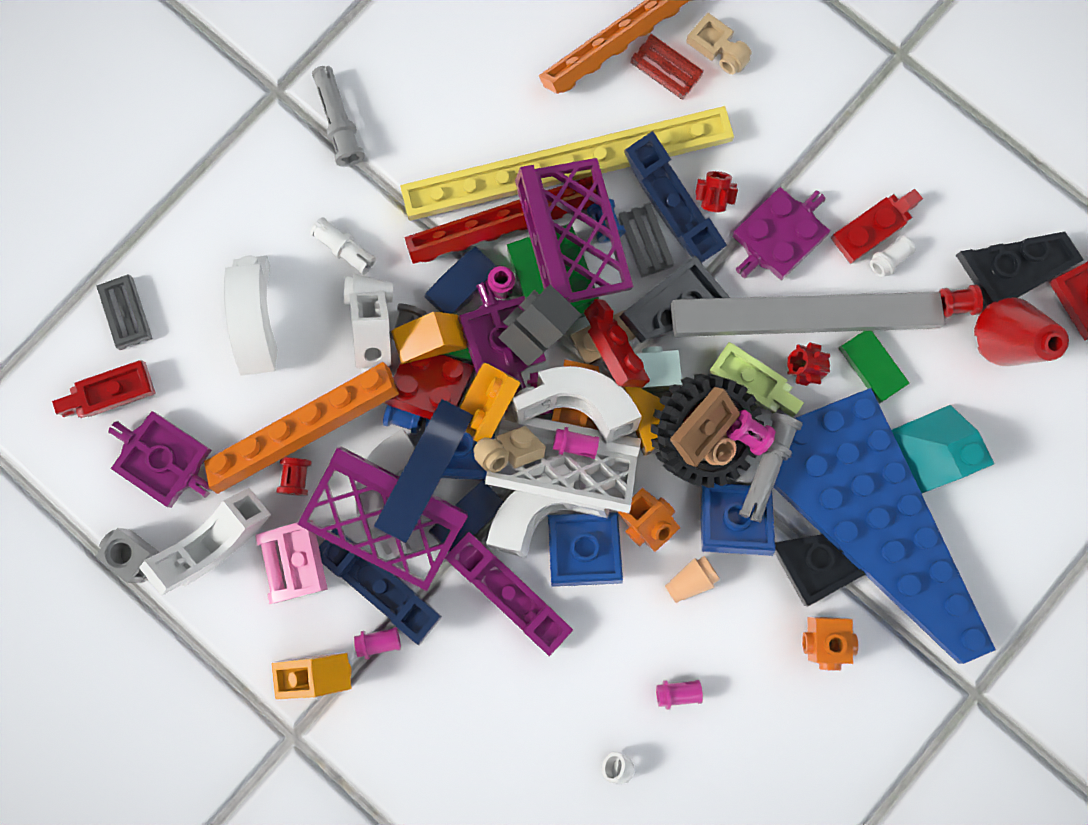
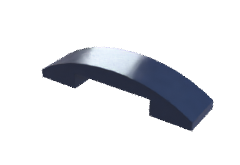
[624,131,728,263]
[373,399,473,543]
[319,528,442,645]

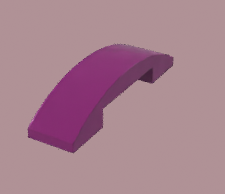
[445,532,574,657]

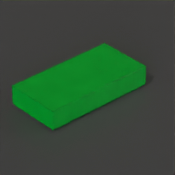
[839,331,910,404]

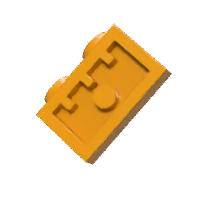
[459,363,521,442]

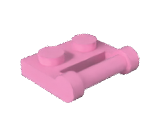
[255,520,328,604]

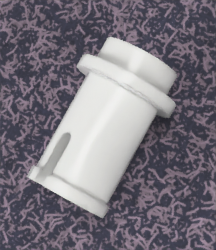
[870,236,915,277]

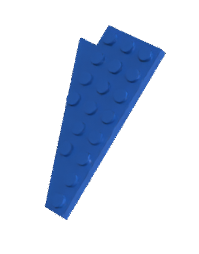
[773,388,996,664]

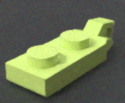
[709,342,804,418]

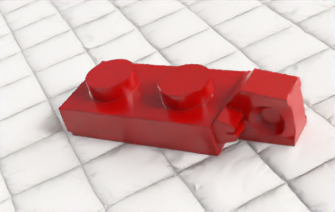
[831,189,923,264]
[584,299,650,388]
[52,360,156,418]

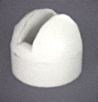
[602,752,635,784]

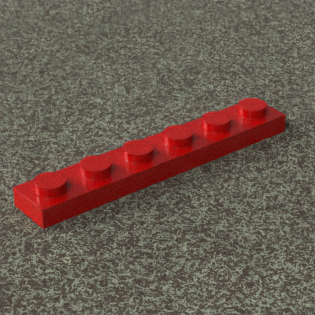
[404,176,597,264]

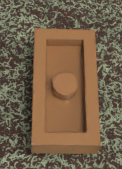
[670,387,741,467]

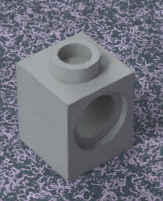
[94,528,159,583]

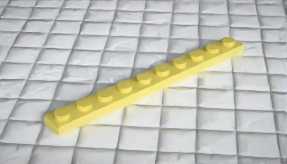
[400,106,734,221]

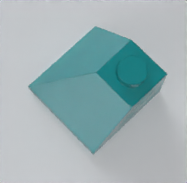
[891,405,995,494]

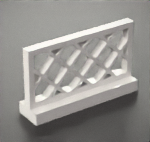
[485,411,641,513]

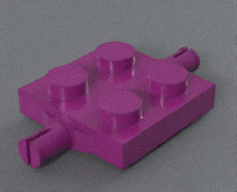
[732,187,830,281]
[458,281,546,397]
[108,411,212,508]

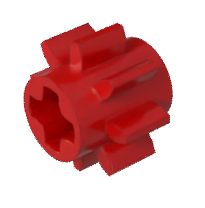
[695,171,738,212]
[787,342,830,386]

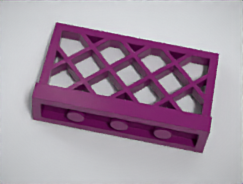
[515,158,634,303]
[297,446,468,591]

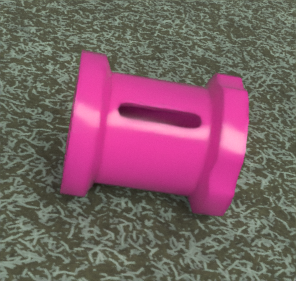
[727,410,776,456]

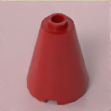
[974,297,1069,366]

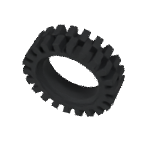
[651,374,764,488]

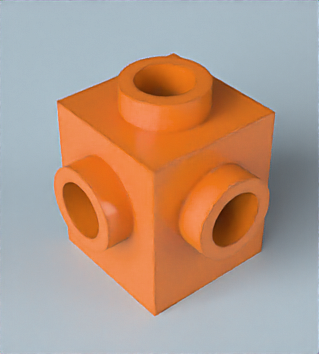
[617,487,680,552]
[802,617,858,671]

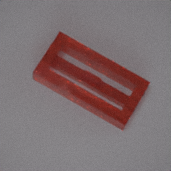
[631,33,704,100]

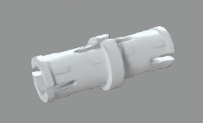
[310,217,376,275]

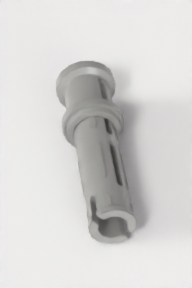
[312,66,365,167]
[739,413,802,523]

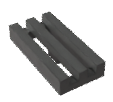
[618,202,674,278]
[96,274,153,350]

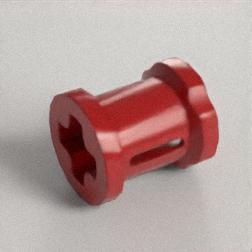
[938,284,983,318]
[276,457,312,496]

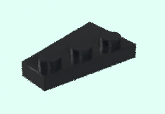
[956,231,1084,305]
[619,256,730,343]
[775,534,866,607]

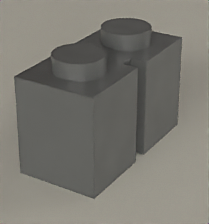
[498,284,581,366]

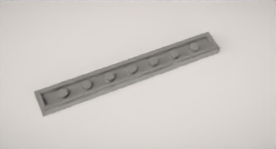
[671,292,945,337]

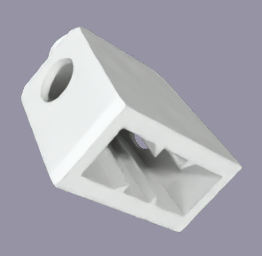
[349,292,391,373]

